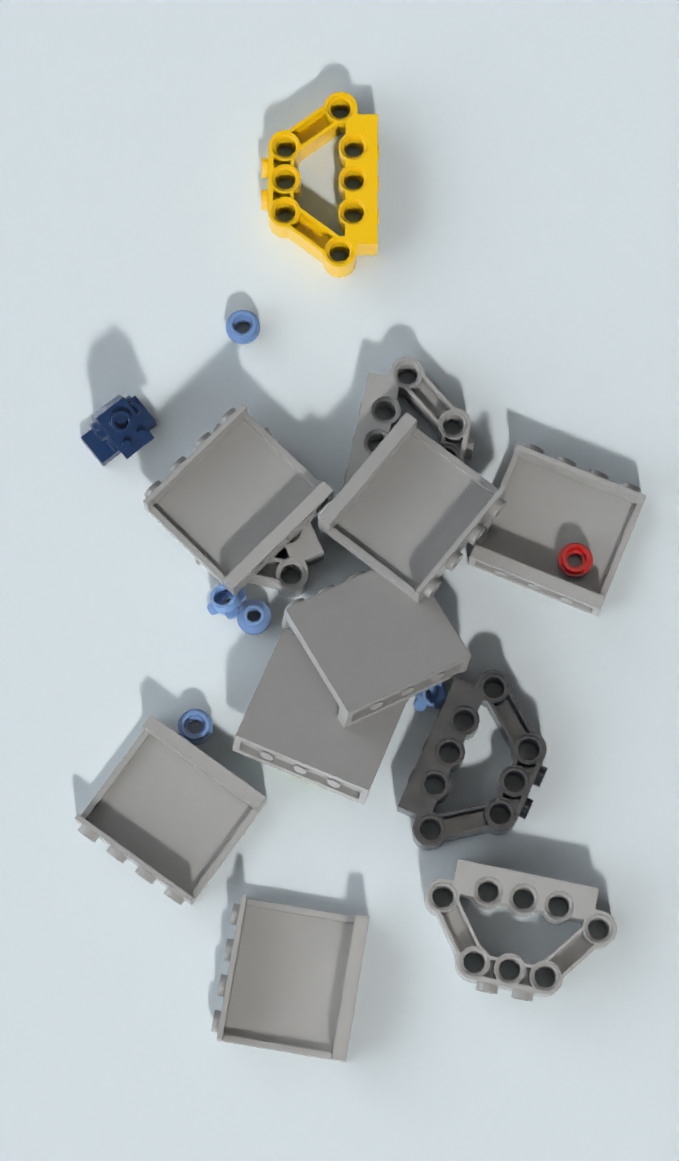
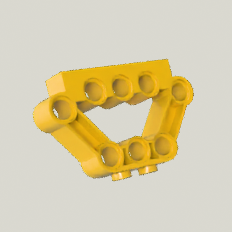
[261,92,379,278]

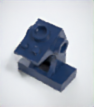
[81,395,157,466]

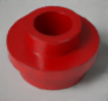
[558,543,593,578]

